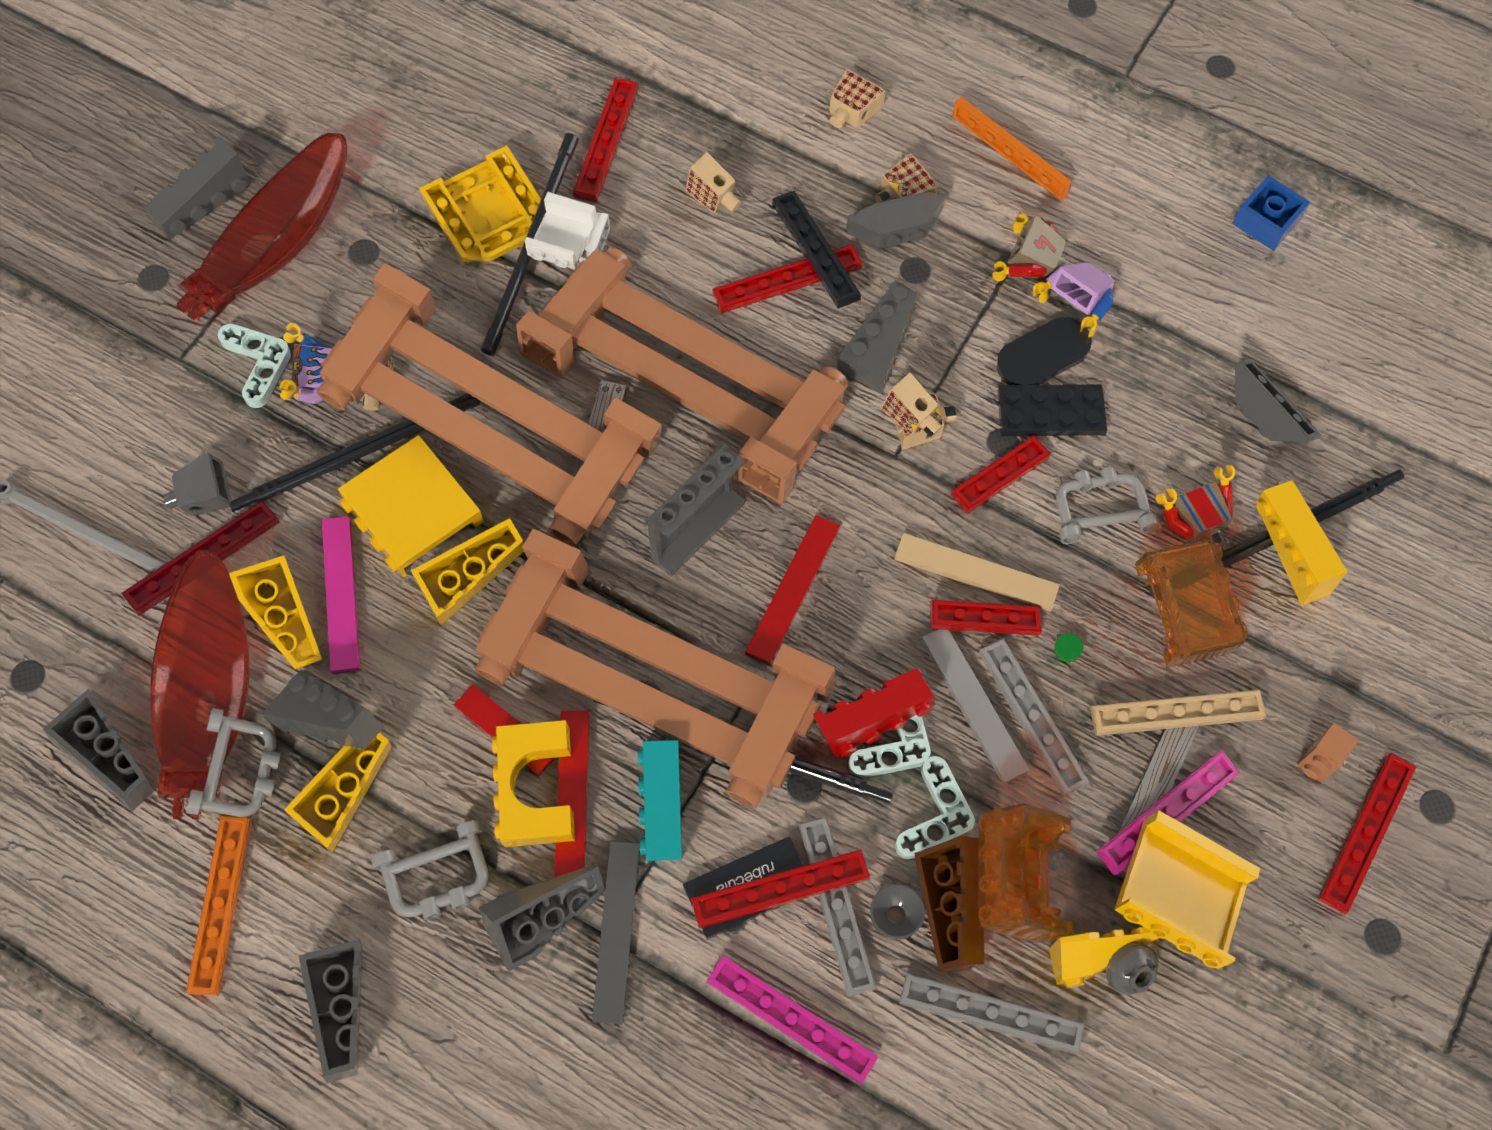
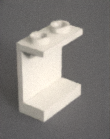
[525,192,597,270]

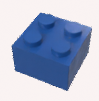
[1233,175,1310,251]

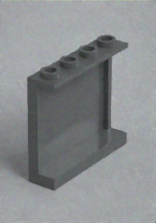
[647,444,745,577]

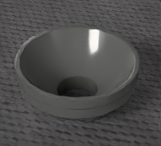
[870,884,925,940]
[1106,942,1159,995]

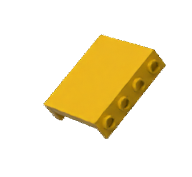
[338,435,484,578]
[1114,811,1260,969]

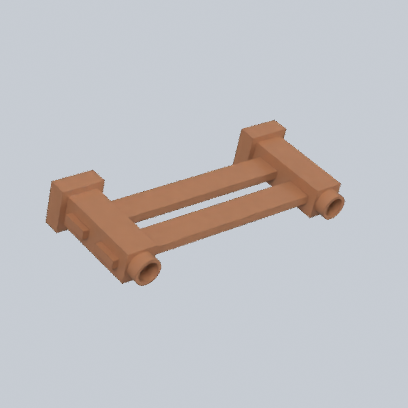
[516,247,848,505]
[316,262,662,546]
[474,529,836,808]

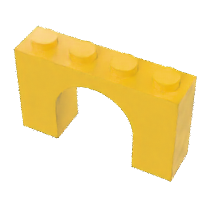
[492,720,575,847]

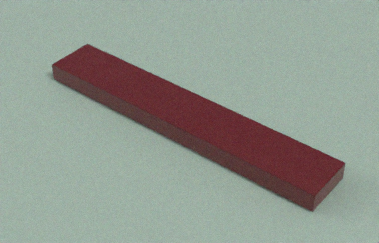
[121,501,279,616]

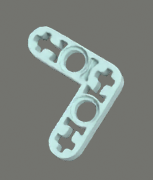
[217,324,291,408]
[848,715,931,778]
[895,756,975,860]

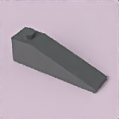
[478,864,605,971]

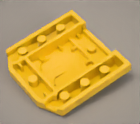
[419,145,541,262]

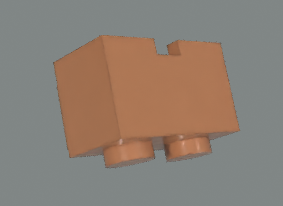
[1298,723,1359,782]

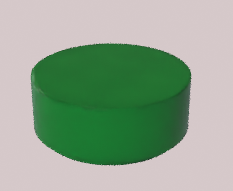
[1054,633,1083,663]

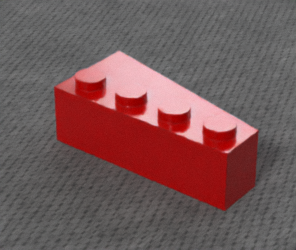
[813,668,936,758]

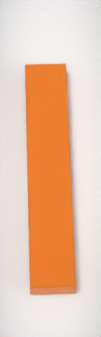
[952,97,1072,201]
[186,815,252,996]

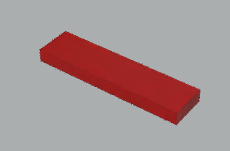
[951,435,1051,514]
[930,600,1042,636]
[453,684,556,777]

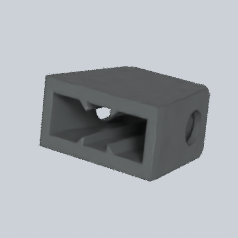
[163,452,231,516]

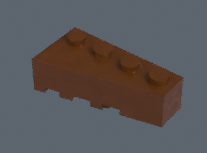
[914,836,985,972]

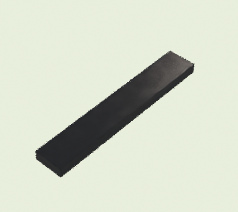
[772,190,861,309]

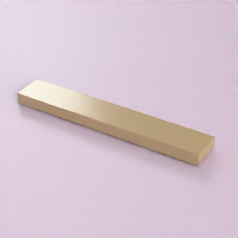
[894,533,1060,612]
[1090,690,1266,736]

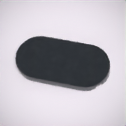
[997,318,1092,385]

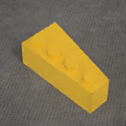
[1256,480,1348,606]
[411,518,524,625]
[284,732,392,853]

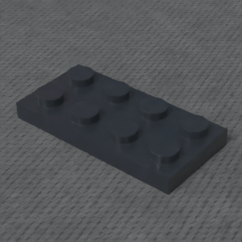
[997,384,1107,436]

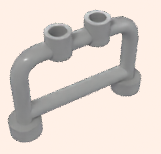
[1056,467,1162,544]
[186,708,281,817]
[371,820,489,920]

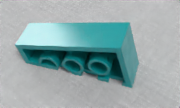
[638,740,682,861]

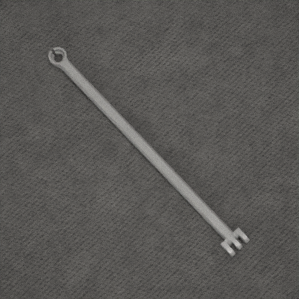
[0,480,256,630]

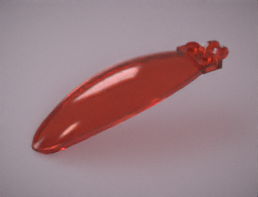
[176,133,348,321]
[150,550,249,819]

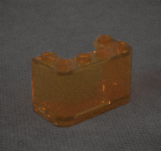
[1135,538,1248,668]
[978,803,1073,942]

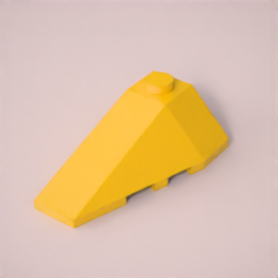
[229,555,322,670]
[1049,927,1161,988]

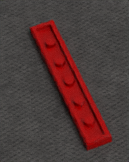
[573,77,638,203]
[712,244,862,314]
[745,515,840,666]
[554,710,590,878]
[1318,752,1417,915]
[691,849,870,929]

